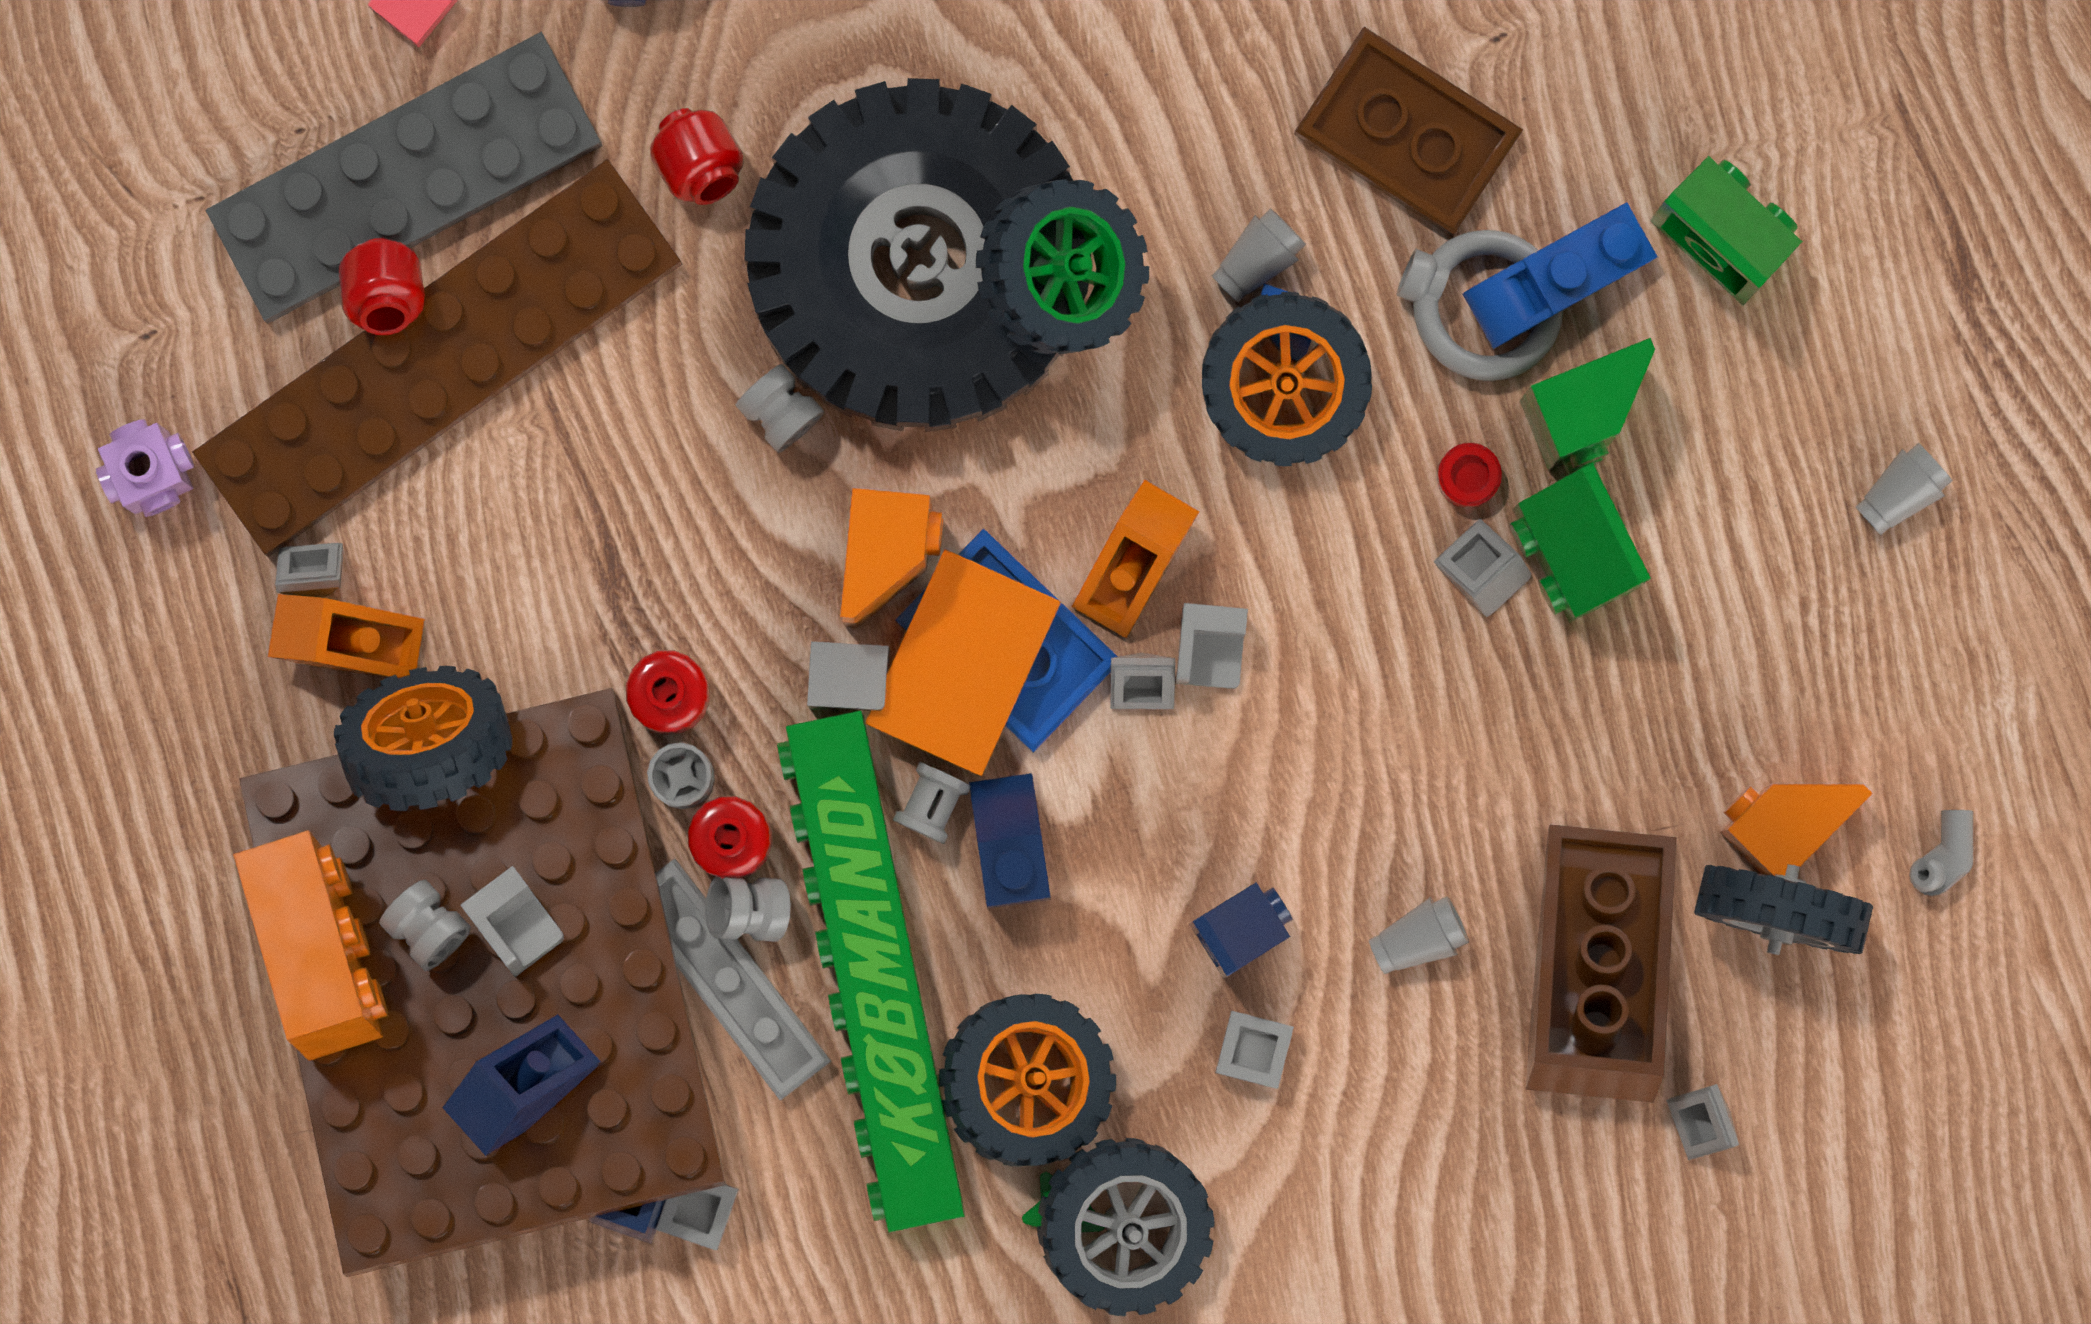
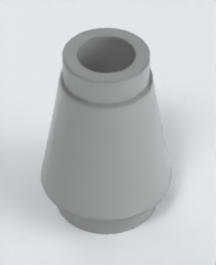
[1212,208,1306,302]
[1856,443,1953,535]
[1369,896,1469,974]

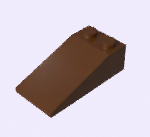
[1526,824,1677,1103]

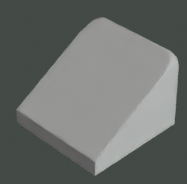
[1434,519,1531,617]

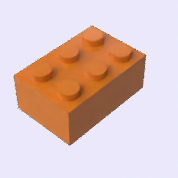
[233,830,388,1061]

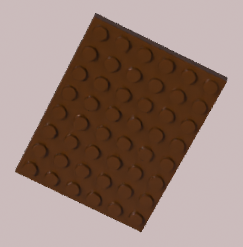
[239,688,727,1277]

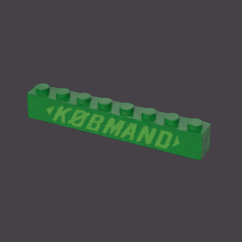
[777,711,965,1233]

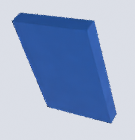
[895,528,1118,753]

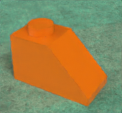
[1071,479,1200,638]
[268,594,425,679]
[1720,784,1873,876]

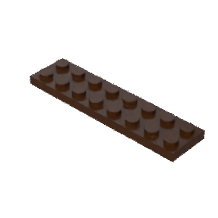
[192,159,683,557]

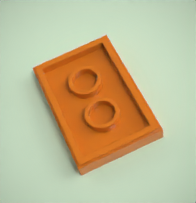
[865,549,1061,777]

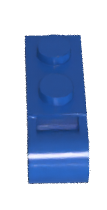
[1462,202,1658,349]

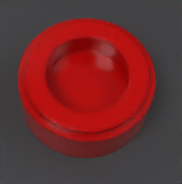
[1437,443,1502,508]

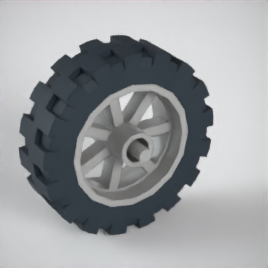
[1694,864,1873,955]
[1037,1138,1215,1316]

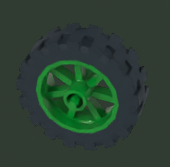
[976,179,1149,354]

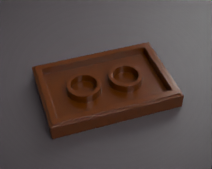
[1294,27,1523,238]

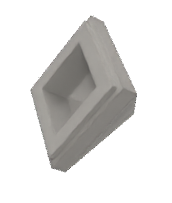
[275,543,344,598]
[1110,653,1175,709]
[1667,1084,1739,1160]

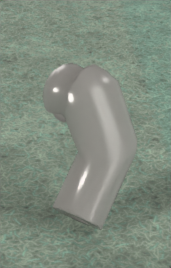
[1909,810,1974,896]

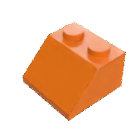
[840,488,944,628]

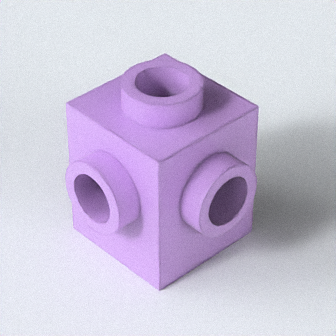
[96,419,194,517]

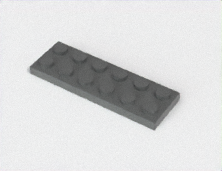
[205,31,603,324]

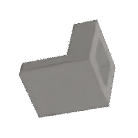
[1175,603,1248,689]
[807,641,890,711]
[461,866,564,977]

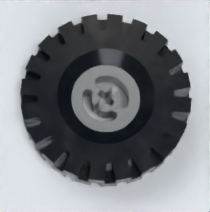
[744,78,1091,432]

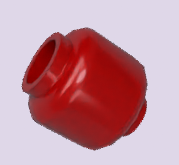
[650,108,744,205]
[339,238,425,335]
[626,650,710,735]
[688,796,772,879]

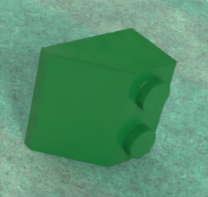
[1650,155,1803,306]
[1520,338,1655,475]
[1509,463,1651,623]

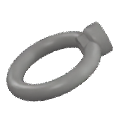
[1396,230,1563,381]

